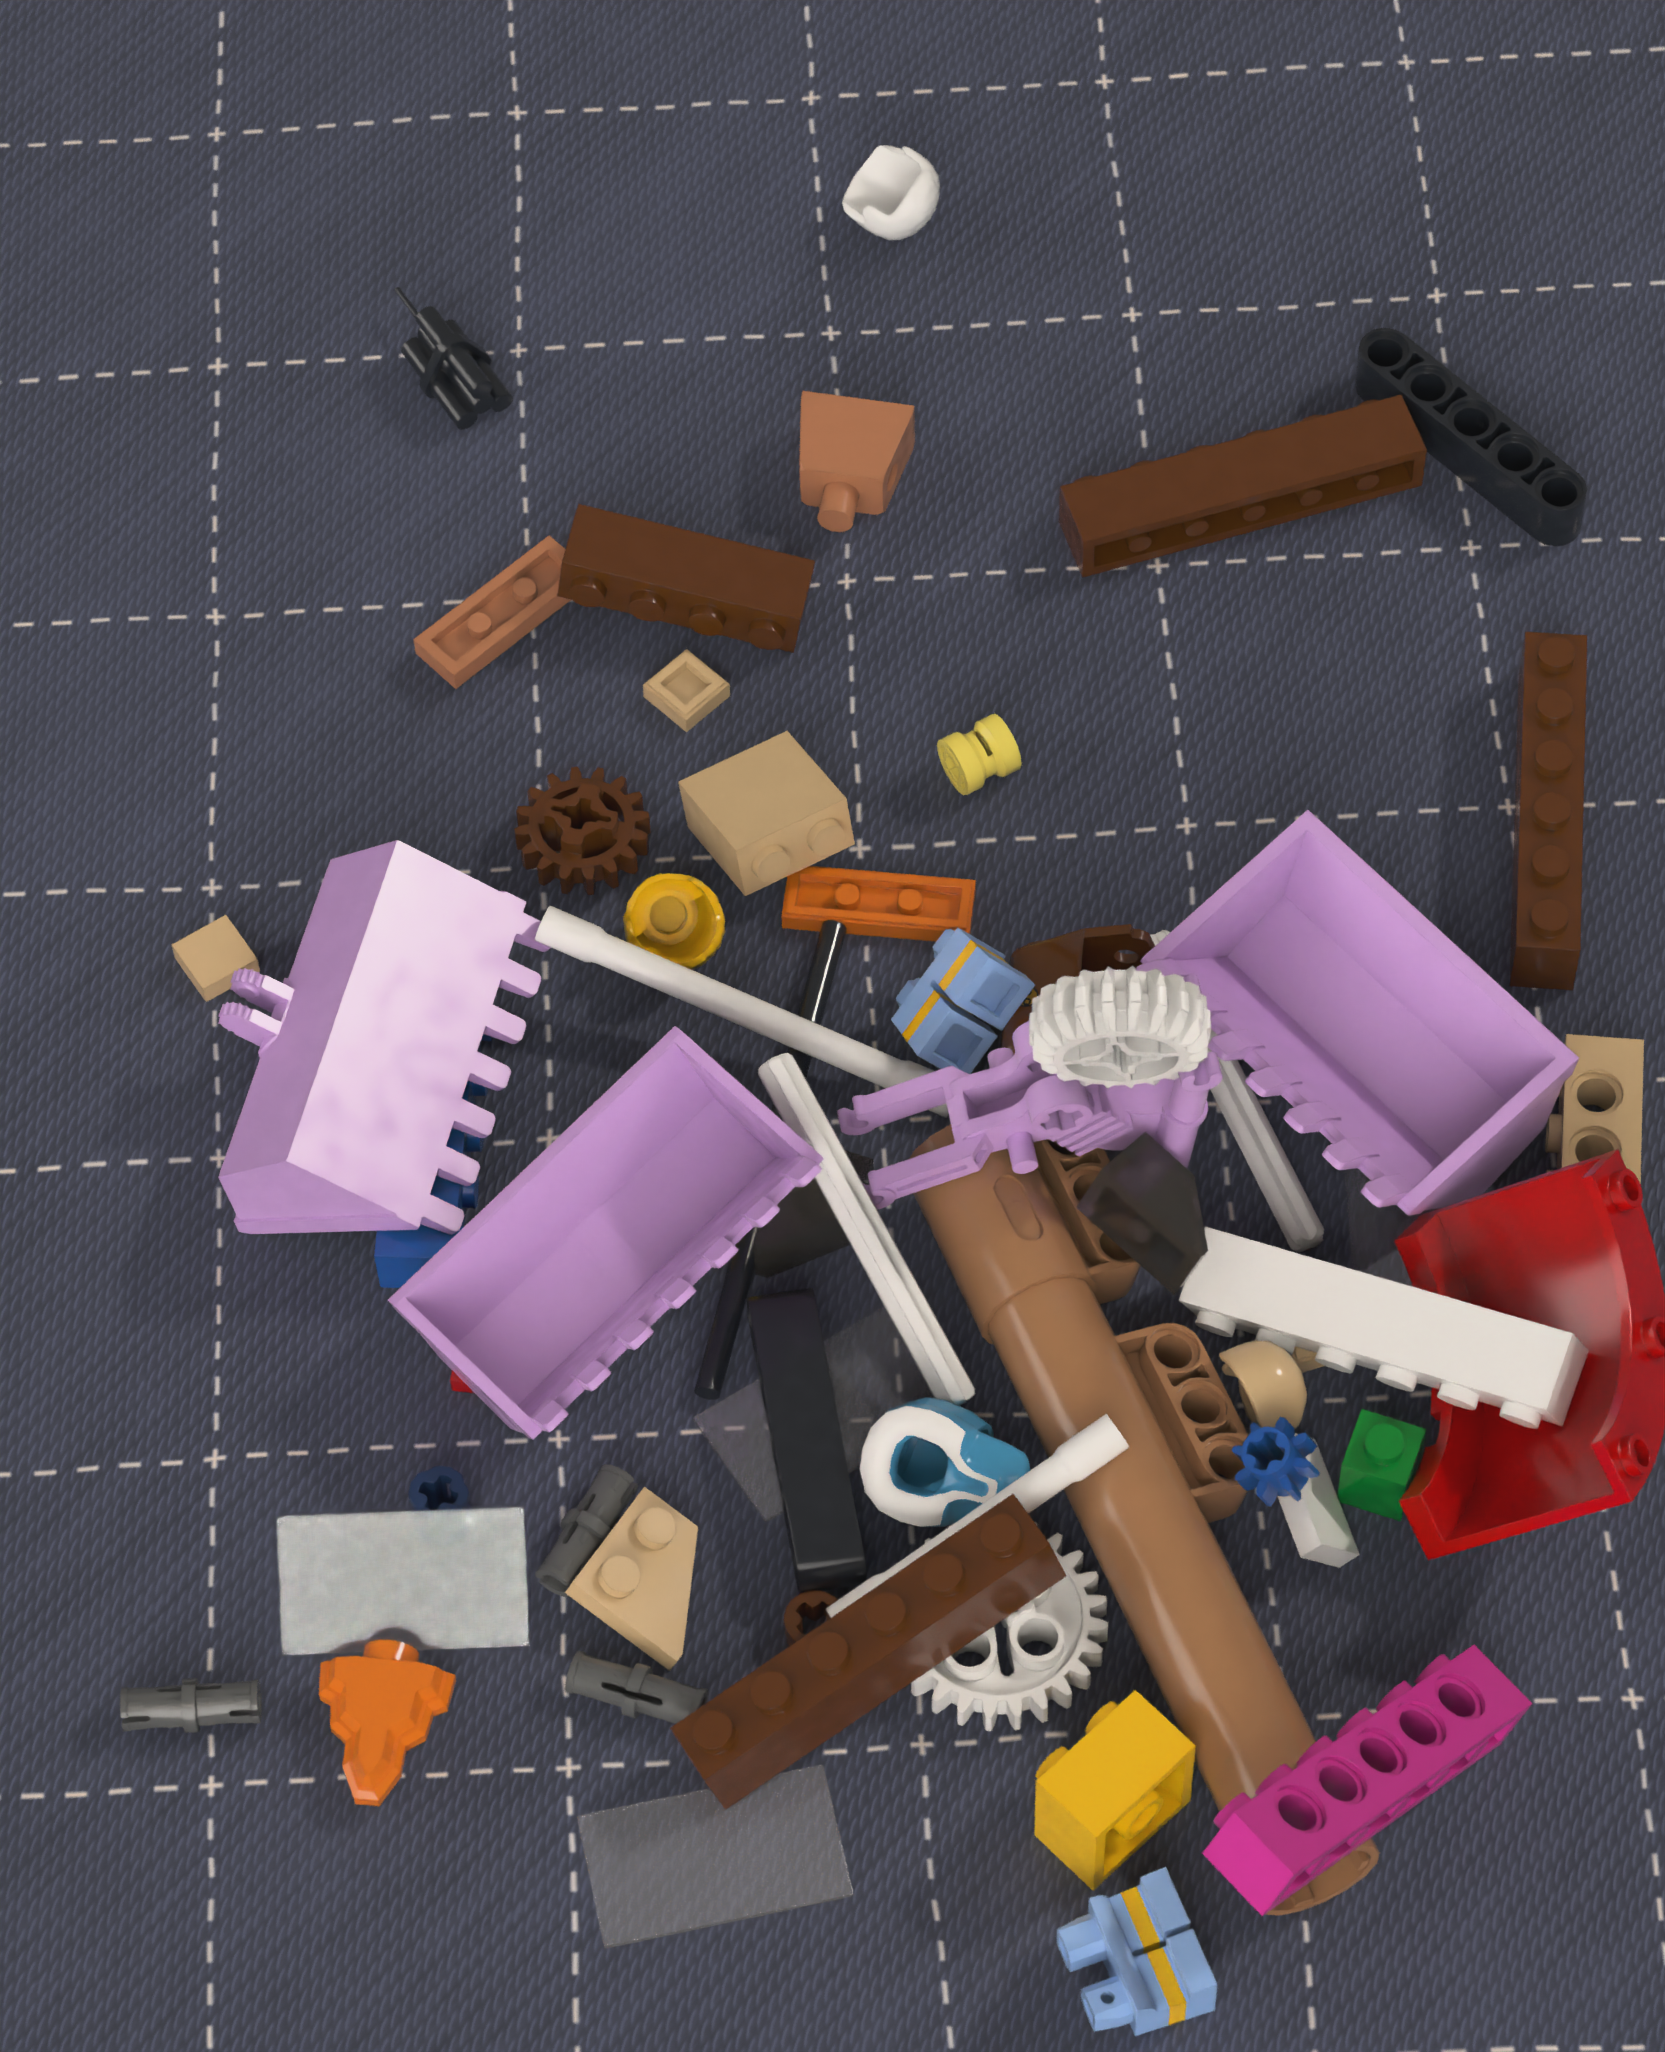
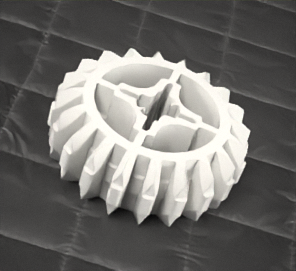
[1029,966,1211,1089]

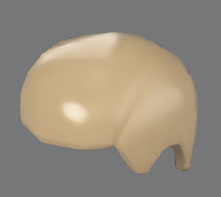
[1219,1340,1307,1430]

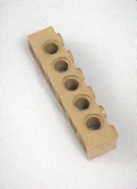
[1545,1034,1644,1184]

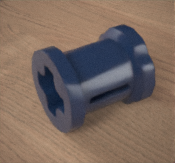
[408,1465,474,1549]

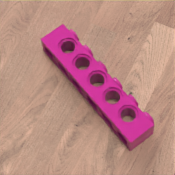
[1202,1645,1533,1916]

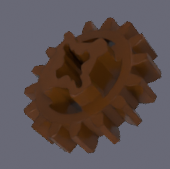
[514,766,651,895]

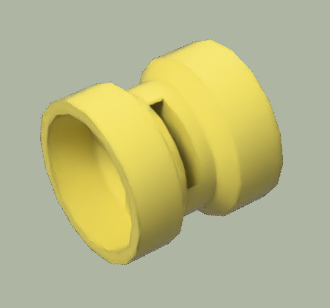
[937,714,1022,795]

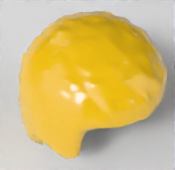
[623,873,725,970]

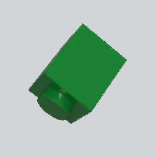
[1337,1409,1426,1522]

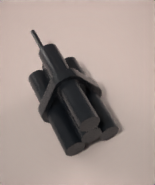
[395,287,513,430]

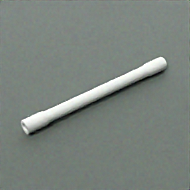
[535,906,949,1118]

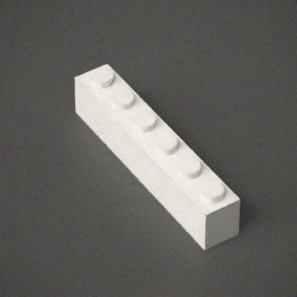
[1179,1227,1589,1429]

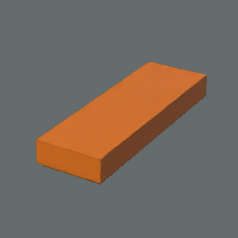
[781,866,976,942]

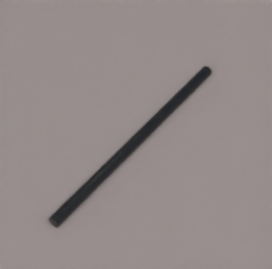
[694,920,847,1400]

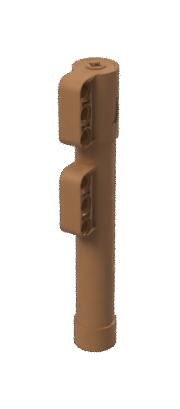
[909,1124,1380,1915]

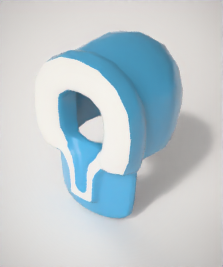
[860,1397,1030,1527]

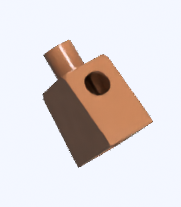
[800,391,915,532]

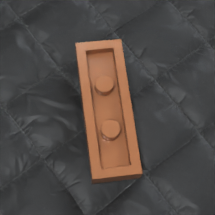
[413,535,570,689]

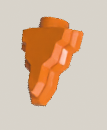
[319,1639,456,1806]

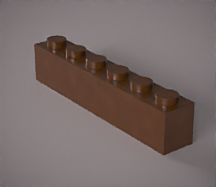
[1059,395,1427,578]
[1509,631,1587,990]
[670,1494,1066,1810]

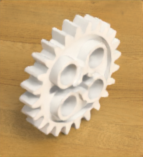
[911,1522,1108,1731]

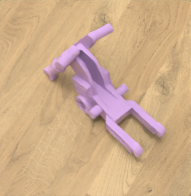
[837,974,1222,1235]

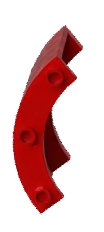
[1394,1149,1665,1560]

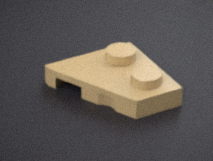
[565,1487,698,1671]

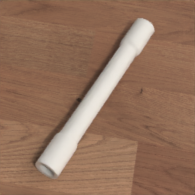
[826,1414,1129,1618]

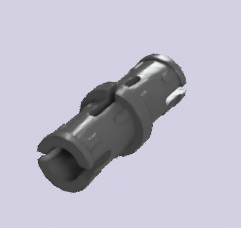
[535,1464,638,1597]
[565,1650,709,1724]
[120,1678,262,1733]

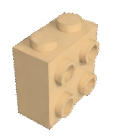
[678,731,855,896]

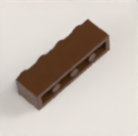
[557,504,815,653]

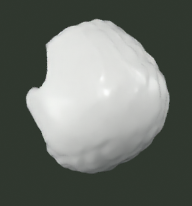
[842,145,940,240]

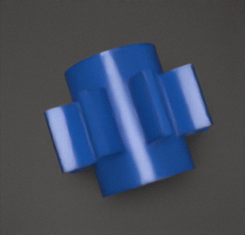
[1232,1417,1320,1507]

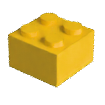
[1034,1690,1196,1891]

